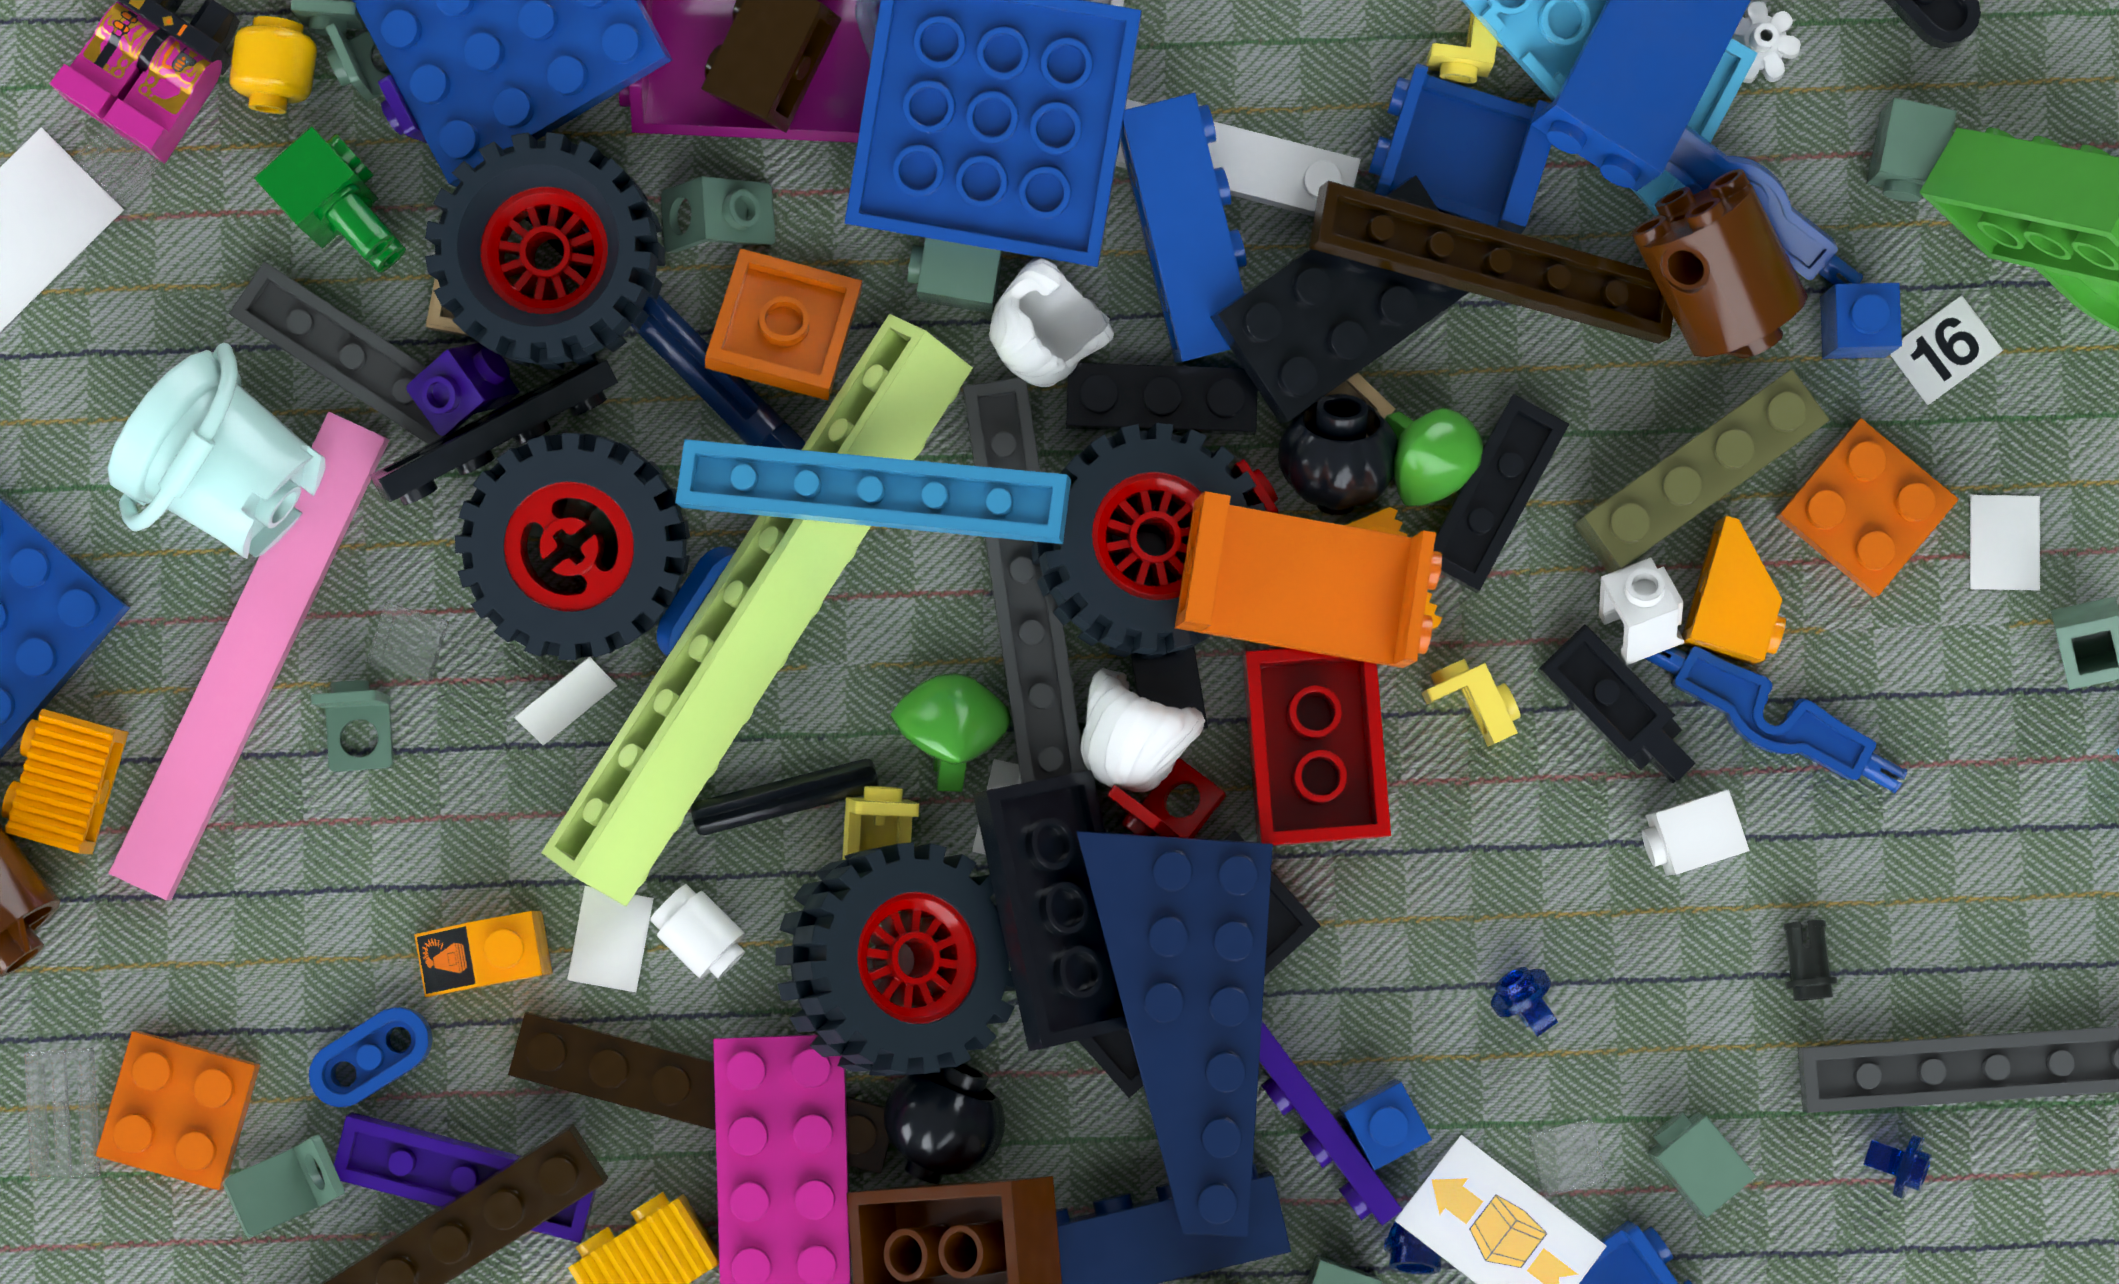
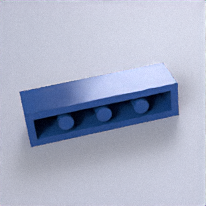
[1120,93,1247,362]

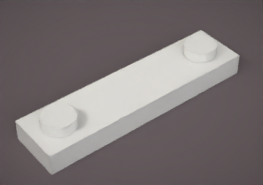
[1116,99,1361,217]

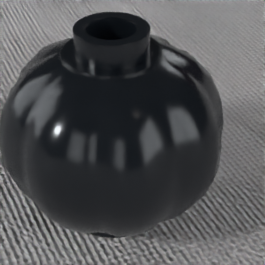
[1278,394,1398,515]
[884,1063,1005,1184]

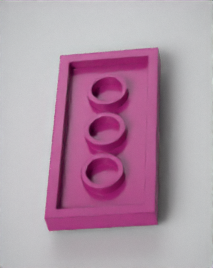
[713,1035,852,1284]

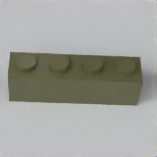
[1574,369,1830,573]

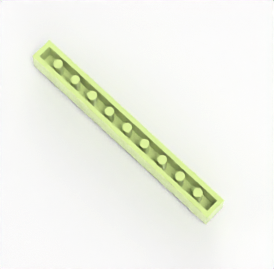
[541,314,973,906]

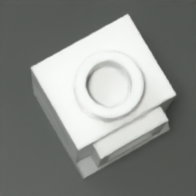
[1599,557,1684,665]

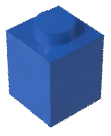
[1820,283,1902,359]
[1339,1079,1432,1170]

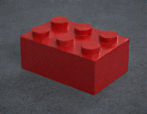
[1242,648,1391,846]

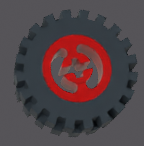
[455,433,690,660]

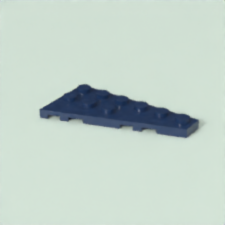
[1076,831,1273,1238]

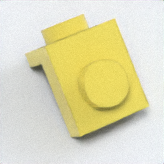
[1426,11,1504,84]
[1421,659,1521,747]
[842,786,919,860]

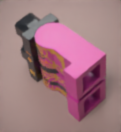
[49,0,240,164]

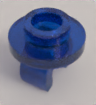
[1491,967,1558,1037]
[1863,1135,1932,1199]

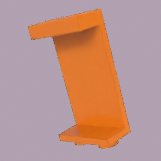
[1175,491,1442,668]

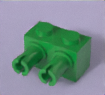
[254,126,406,273]

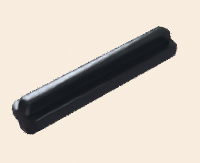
[691,758,879,835]

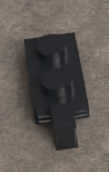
[1537,624,1696,783]

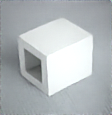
[1642,789,1750,876]

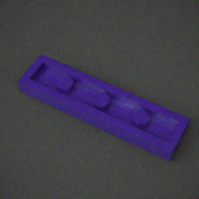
[1259,1021,1403,1226]
[334,1112,597,1243]

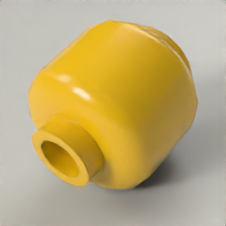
[229,16,317,114]

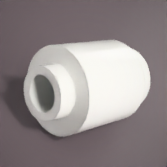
[650,884,745,979]

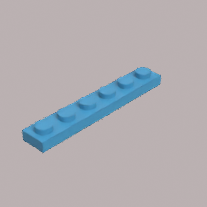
[675,439,1071,544]

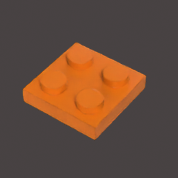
[705,248,862,401]
[1776,418,1959,598]
[96,1031,260,1190]

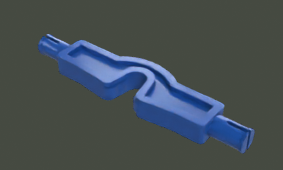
[1665,125,1863,285]
[1644,646,1908,794]

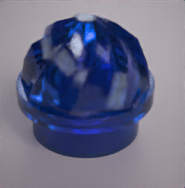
[1384,1221,1442,1275]

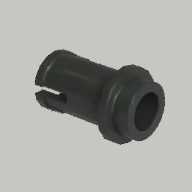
[1783,920,1838,1001]

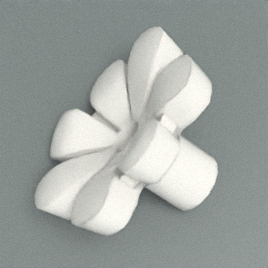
[1732,1,1801,83]

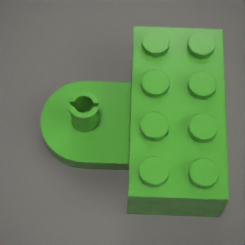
[1919,127,2119,332]

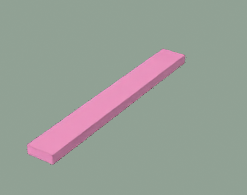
[108,411,390,900]

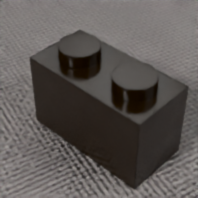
[701,0,842,133]

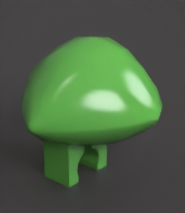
[1385,408,1483,506]
[891,673,1012,792]

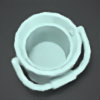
[107,343,326,559]

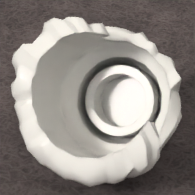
[989,257,1114,387]
[1080,668,1205,792]

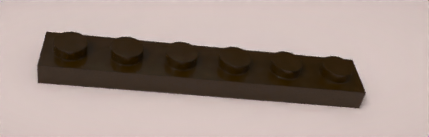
[1309,180,1673,344]
[508,1012,890,1174]
[320,1124,608,1284]

